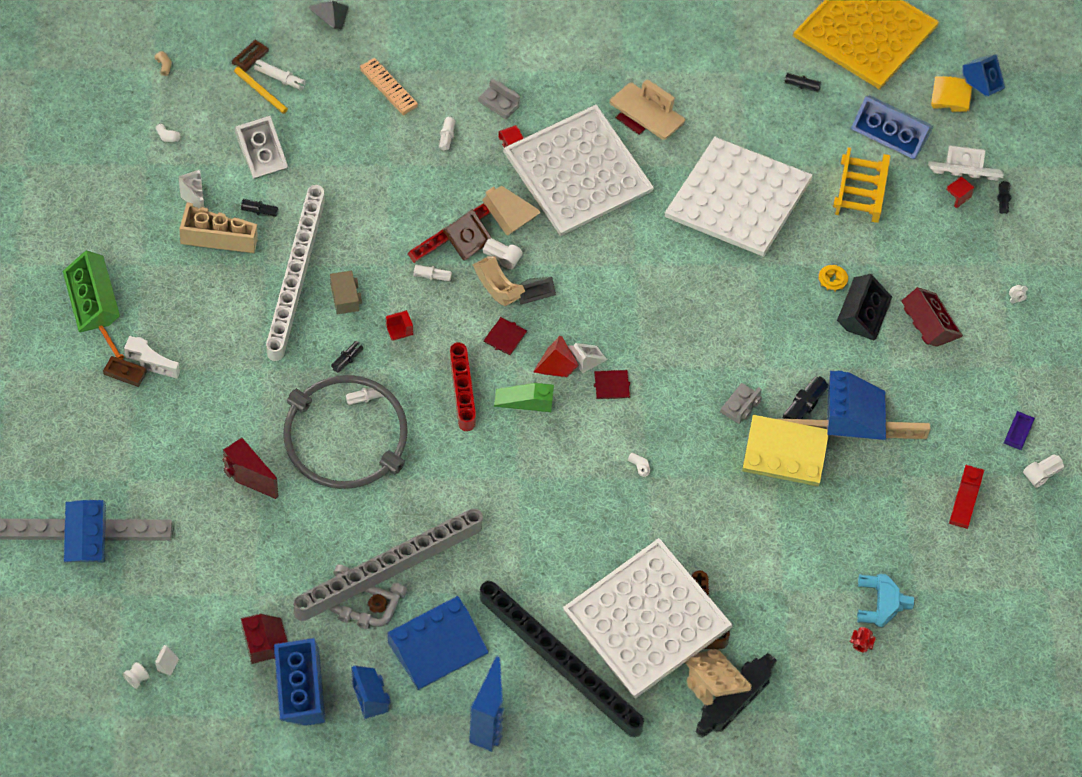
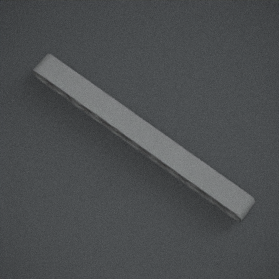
[294,509,483,621]

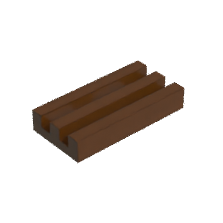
[232,39,269,73]

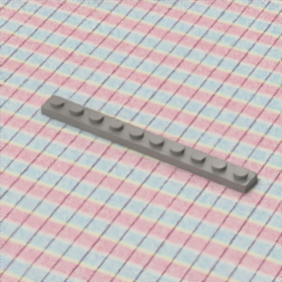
[0,519,172,541]

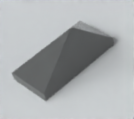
[519,277,556,305]

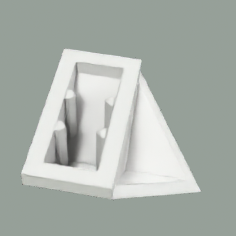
[568,343,607,373]

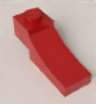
[949,465,984,529]

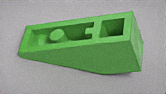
[494,383,554,412]

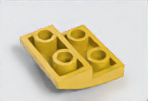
[931,76,973,112]

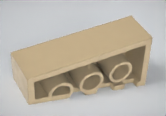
[179,202,258,253]

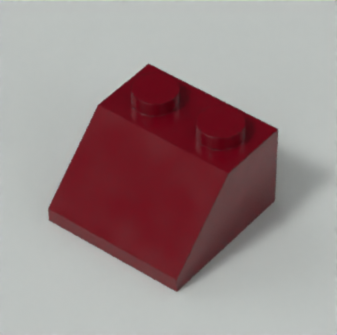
[241,614,288,664]

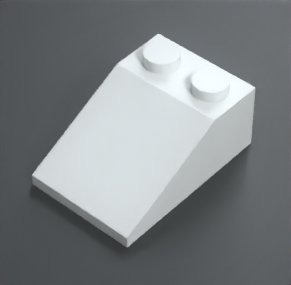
[234,116,288,179]

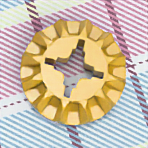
[818,265,848,292]

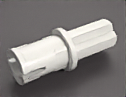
[439,117,456,151]
[414,264,452,281]
[346,387,384,405]

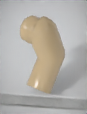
[155,51,172,76]

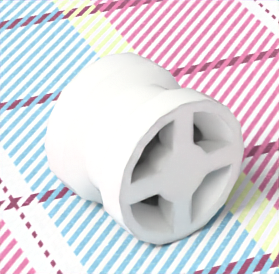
[123,662,149,689]

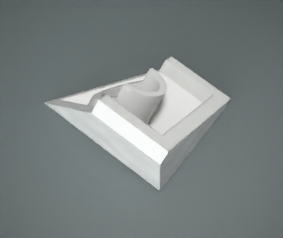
[178,170,204,208]

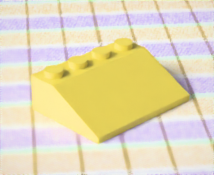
[742,415,828,486]

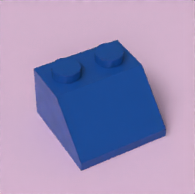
[962,54,1005,96]
[351,665,391,719]

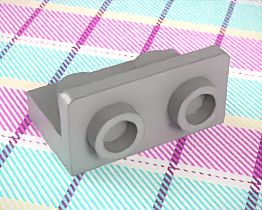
[478,78,520,119]
[720,383,762,424]

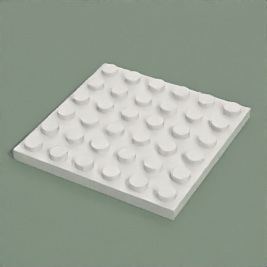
[503,105,654,236]
[665,137,812,257]
[563,538,732,699]

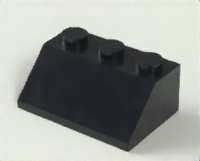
[837,274,892,340]

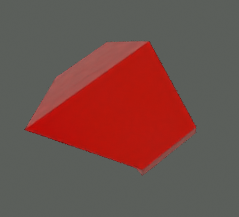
[533,336,579,377]

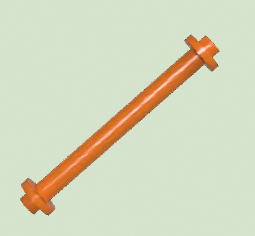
[99,326,124,360]

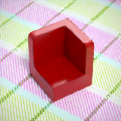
[946,176,974,208]
[386,310,413,341]

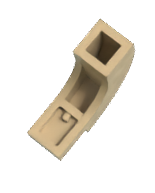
[473,256,525,306]

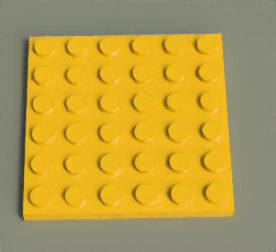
[793,0,939,90]

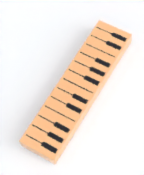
[360,58,418,115]

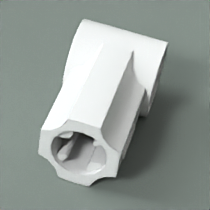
[483,238,523,270]
[1023,454,1064,488]

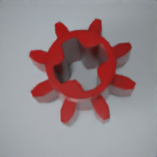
[850,627,876,653]

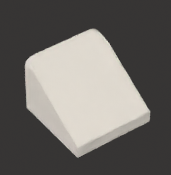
[155,645,179,675]

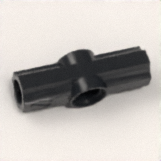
[782,376,829,419]

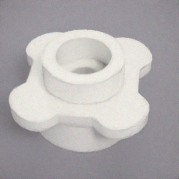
[1009,285,1028,304]

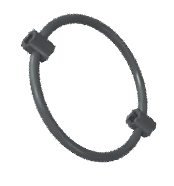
[283,375,408,489]

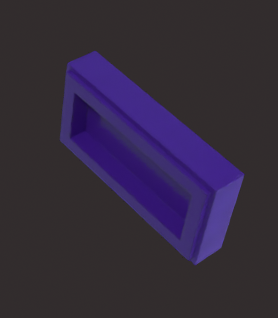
[1004,411,1035,450]

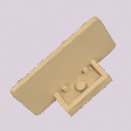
[610,79,685,140]
[685,649,751,705]

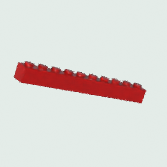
[408,203,491,263]

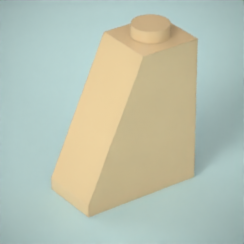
[482,186,541,236]

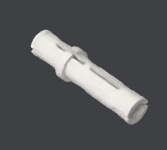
[254,59,306,91]

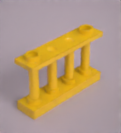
[833,147,891,223]

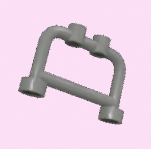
[330,564,407,629]

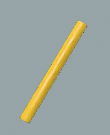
[234,67,288,114]

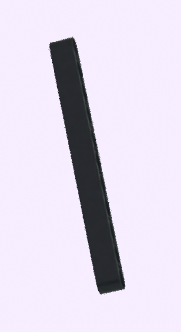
[479,581,644,737]

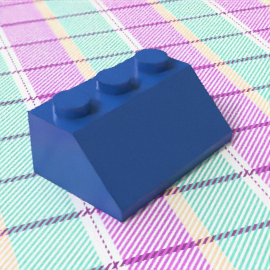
[64,500,106,562]

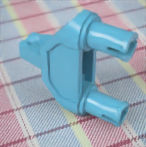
[857,574,914,627]

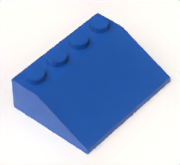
[827,371,886,440]
[387,596,488,690]
[469,656,505,752]

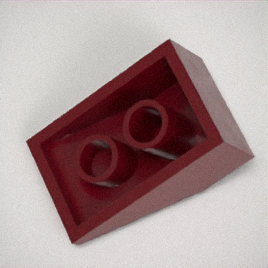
[222,438,279,499]

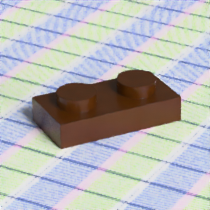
[103,356,147,387]

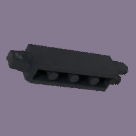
[696,653,777,738]

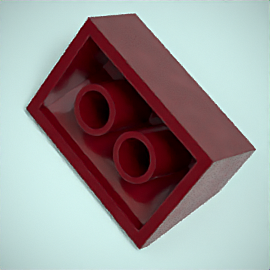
[901,287,963,347]

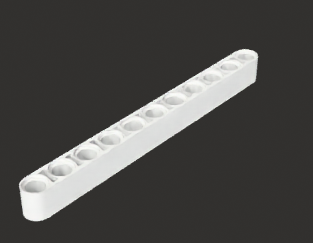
[266,185,324,361]

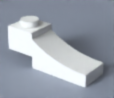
[124,336,180,378]

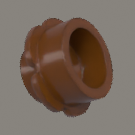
[368,594,388,613]

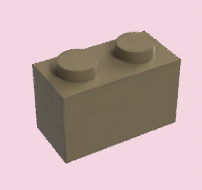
[330,270,362,314]

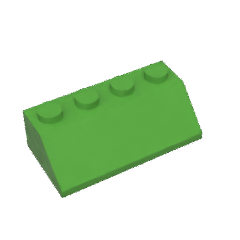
[63,250,120,332]

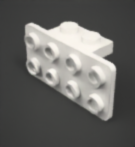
[928,145,1004,180]

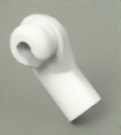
[156,124,181,142]
[628,452,650,477]

